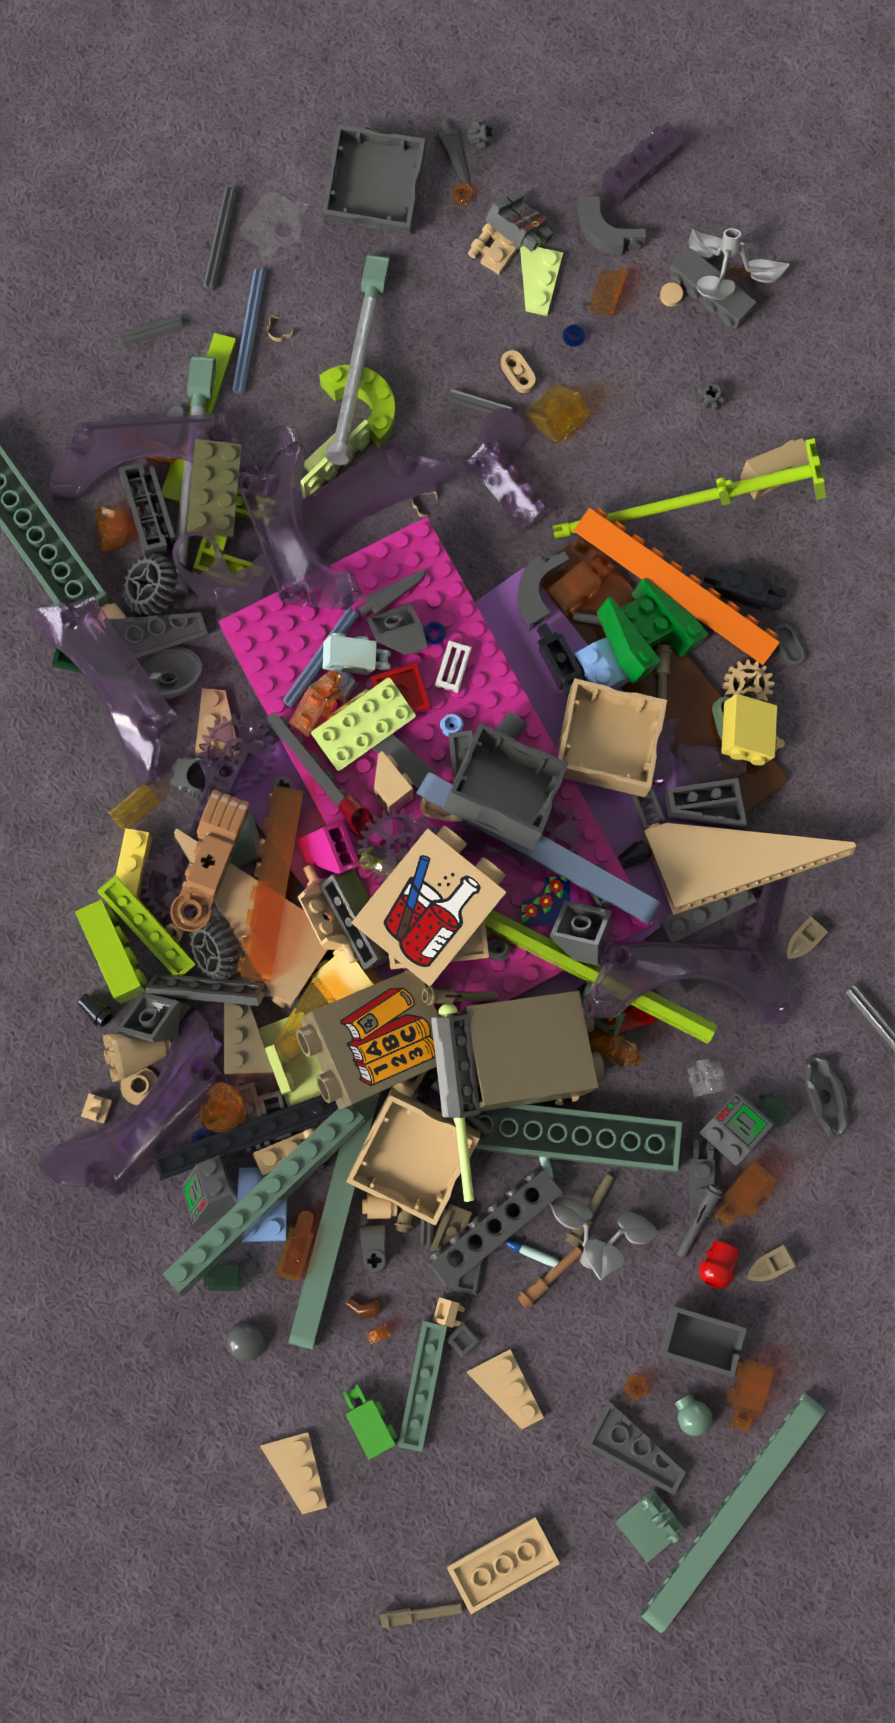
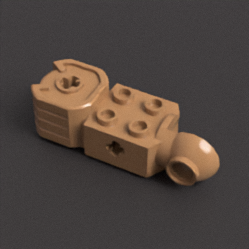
[170,790,250,932]

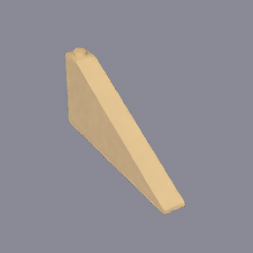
[643,823,856,915]
[174,829,328,1008]

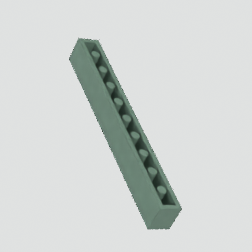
[163,1105,366,1296]

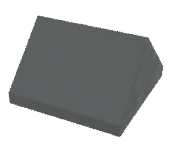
[117,992,181,1042]

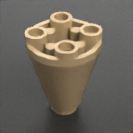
[103,1032,172,1082]

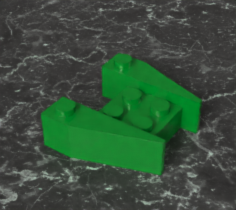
[597,578,709,684]

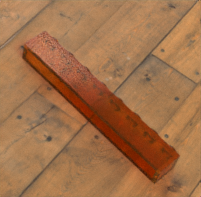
[237,786,304,983]

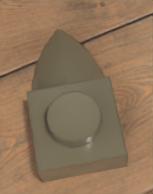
[787,916,828,959]
[747,1244,797,1282]

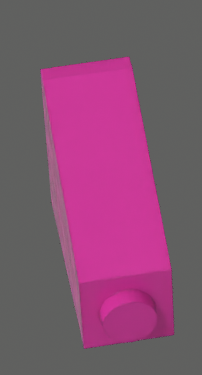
[297,820,360,874]

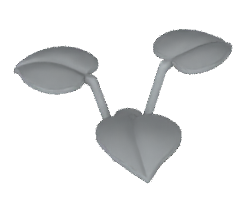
[688,228,789,300]
[549,1197,658,1281]

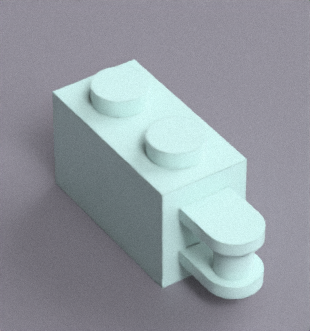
[322,633,391,675]

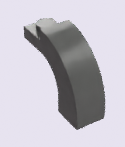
[576,197,646,256]
[517,551,569,631]

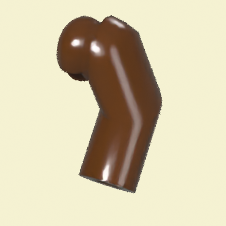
[345,1296,383,1319]

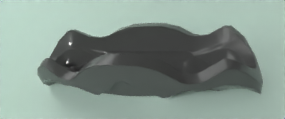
[805,1057,849,1139]

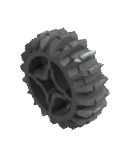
[122,553,180,616]
[189,916,242,980]

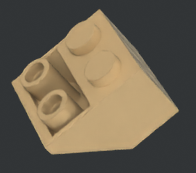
[374,751,414,817]

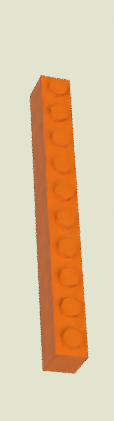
[573,507,780,665]

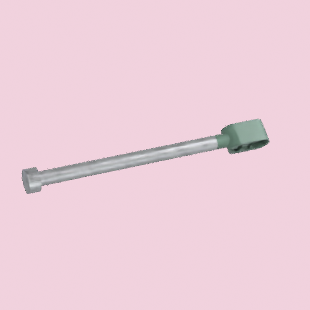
[326,254,390,465]
[173,356,216,596]

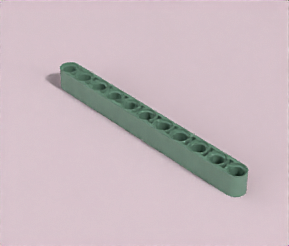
[289,1092,381,1350]
[640,1393,826,1633]

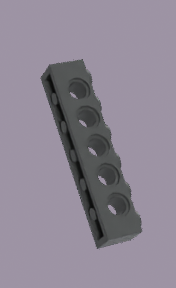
[427,1169,562,1287]

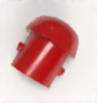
[699,1241,740,1288]

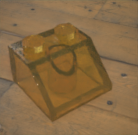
[523,385,591,443]

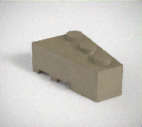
[224,1003,274,1076]

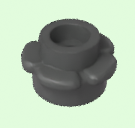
[488,938,511,961]

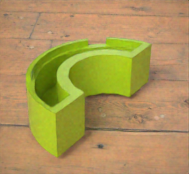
[319,365,395,449]

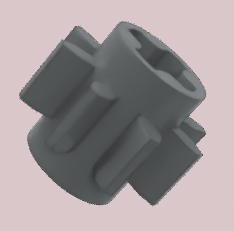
[467,119,495,149]
[697,381,725,411]

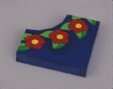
[521,877,570,926]

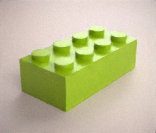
[75,899,148,1004]

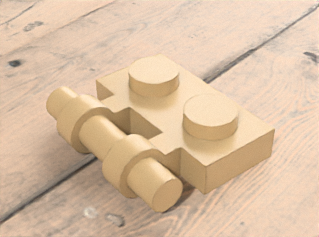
[468,223,517,274]

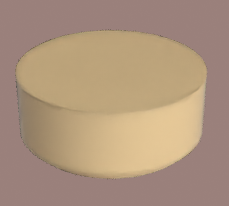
[660,282,683,307]

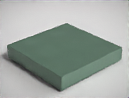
[230,812,265,870]

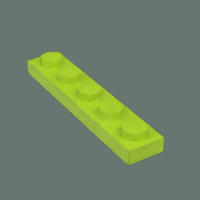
[97,874,196,976]

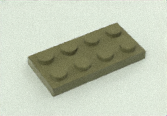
[187,439,242,538]

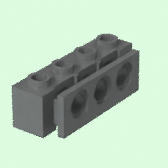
[119,462,175,557]

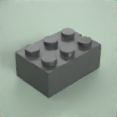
[658,1306,747,1378]

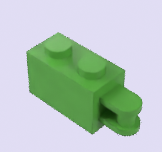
[342,1384,398,1460]

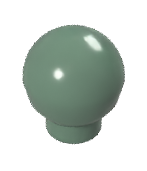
[675,1393,712,1436]

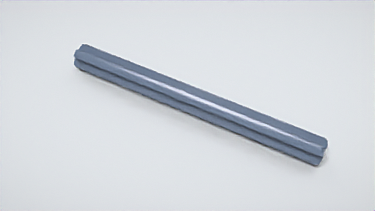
[232,268,266,395]

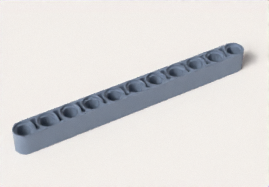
[416,772,661,925]

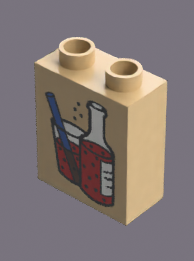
[351,826,506,986]

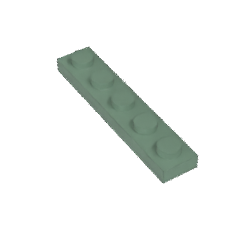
[398,1321,447,1452]

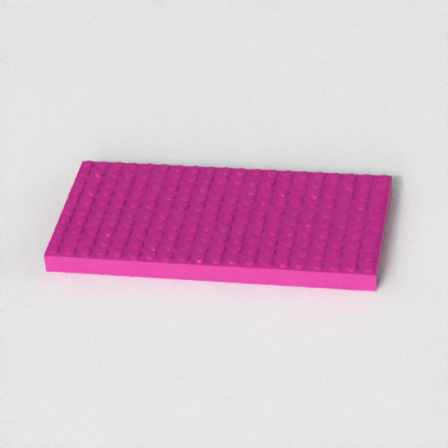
[219,517,653,1016]

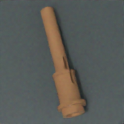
[517,1247,582,1309]

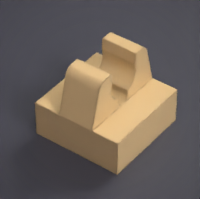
[81,1093,113,1124]
[433,1297,465,1328]

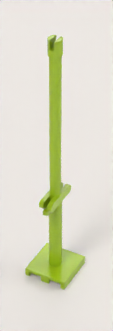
[553,438,826,539]

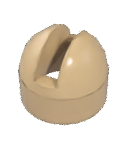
[165,923,184,942]

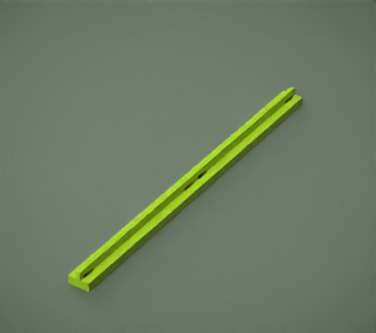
[359,847,717,1044]

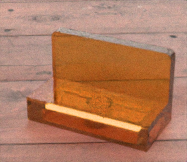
[588,266,628,317]

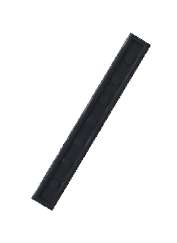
[152,1095,338,1181]

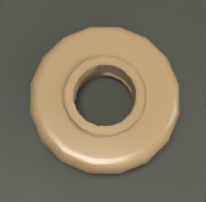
[120,1068,159,1105]

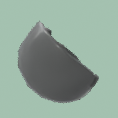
[226,1321,265,1361]

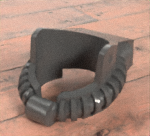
[170,756,228,800]

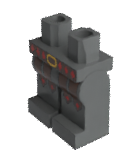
[485,190,554,252]

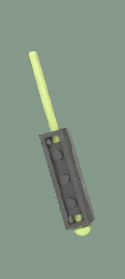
[431,1003,481,1202]

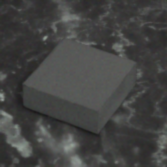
[446,1323,480,1358]

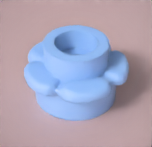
[440,714,464,737]

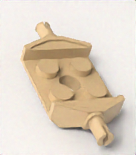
[298,865,359,964]

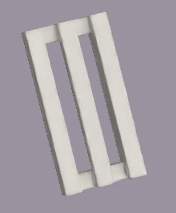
[435,641,472,693]

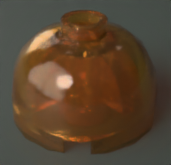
[96,505,134,551]
[199,1082,246,1133]

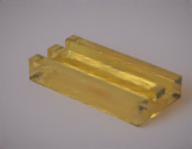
[108,783,160,832]

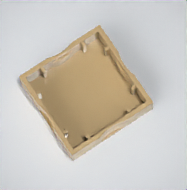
[556,678,667,797]
[346,1088,480,1226]

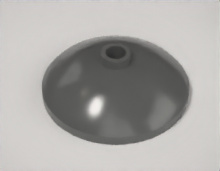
[132,646,203,699]

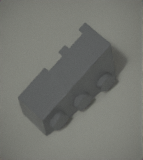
[664,778,747,830]

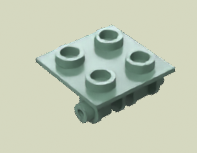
[615,1489,686,1563]

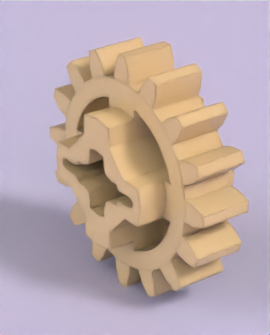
[722,660,774,702]

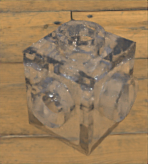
[687,1059,727,1097]

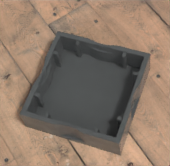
[322,124,427,235]
[442,723,569,850]

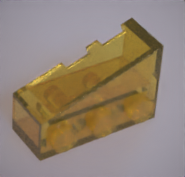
[273,978,337,1062]

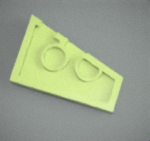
[520,246,563,316]

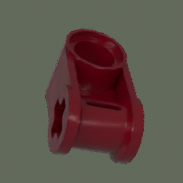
[338,795,379,841]

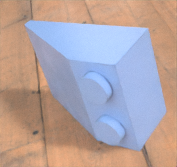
[574,637,630,690]
[237,1167,288,1242]

